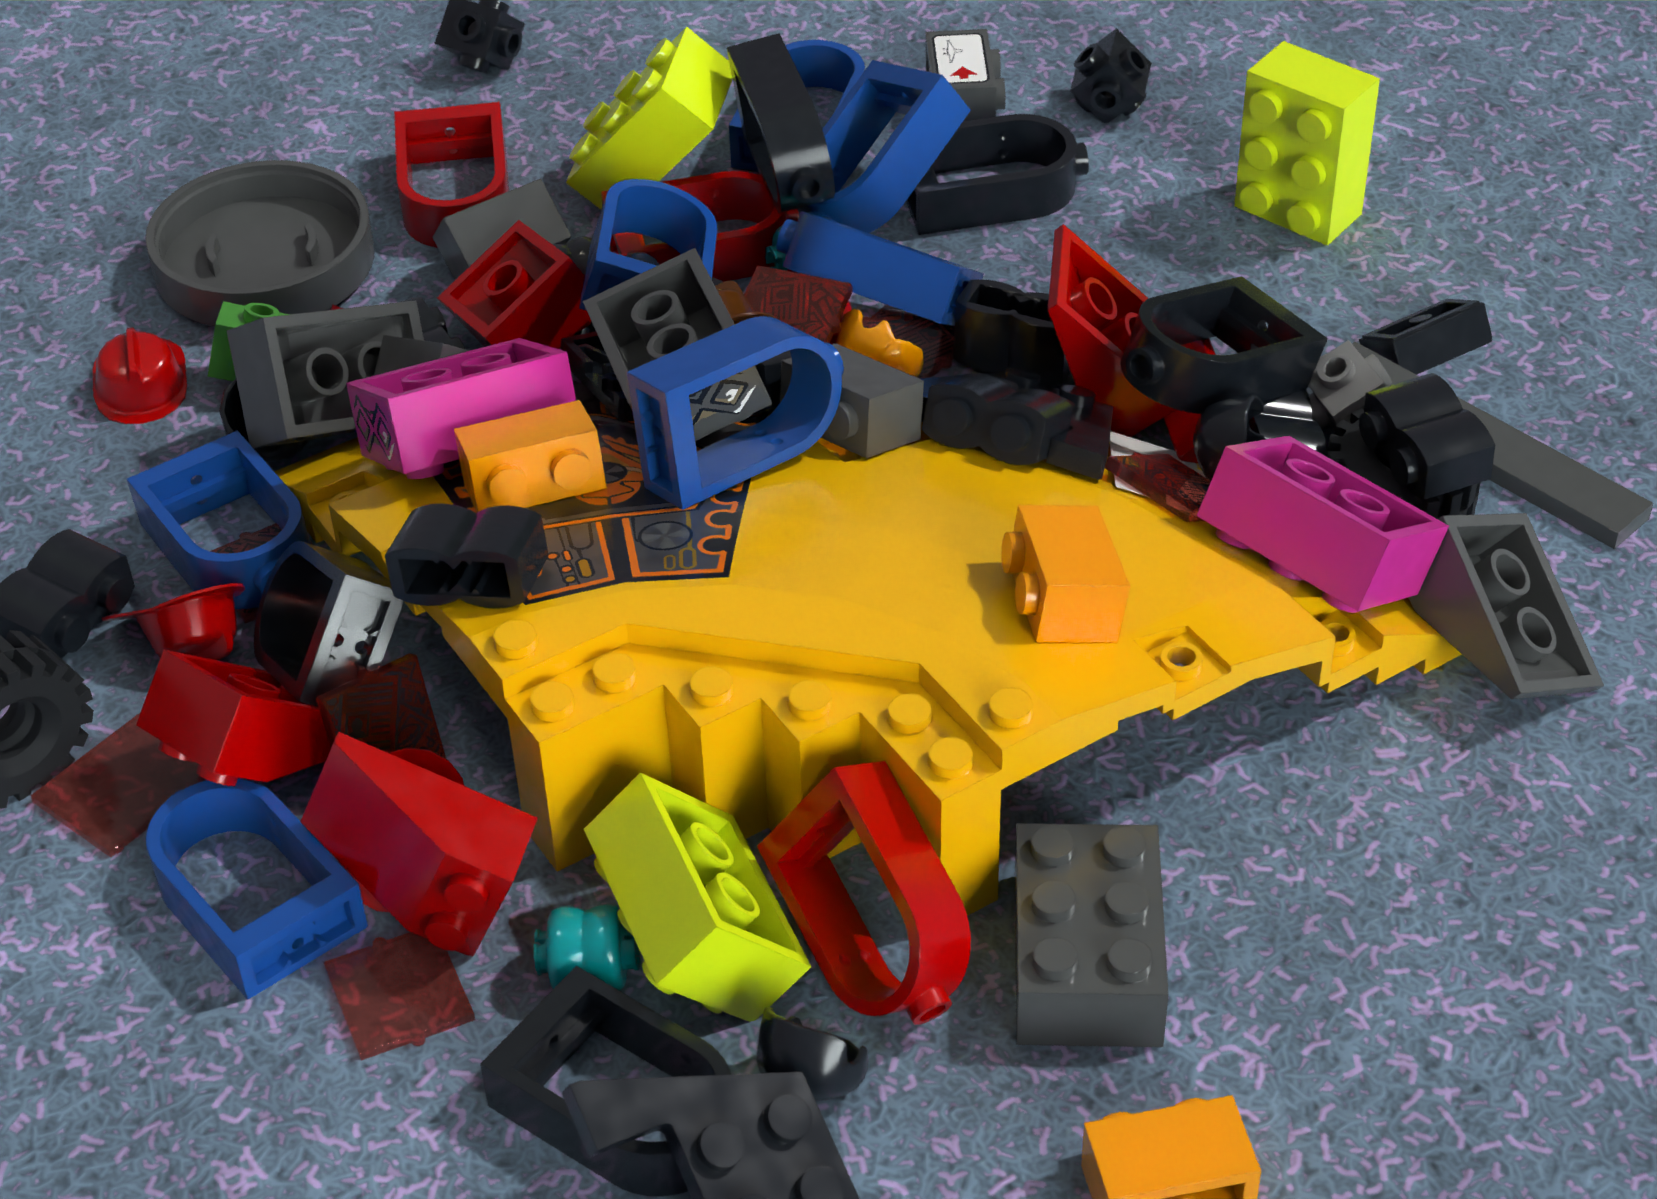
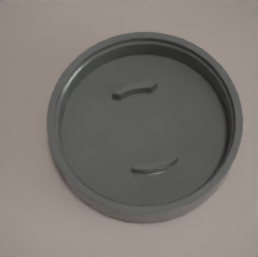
[145,160,375,326]

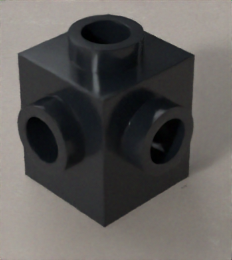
[434,0,525,74]
[1070,28,1151,123]

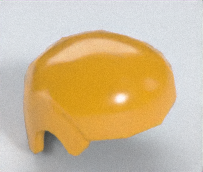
[836,309,924,378]

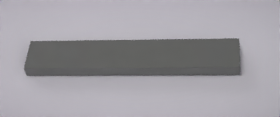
[1352,342,1653,549]

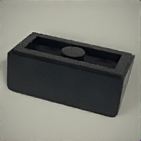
[1359,299,1492,375]

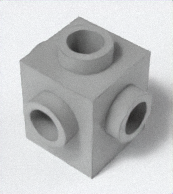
[1306,340,1392,432]

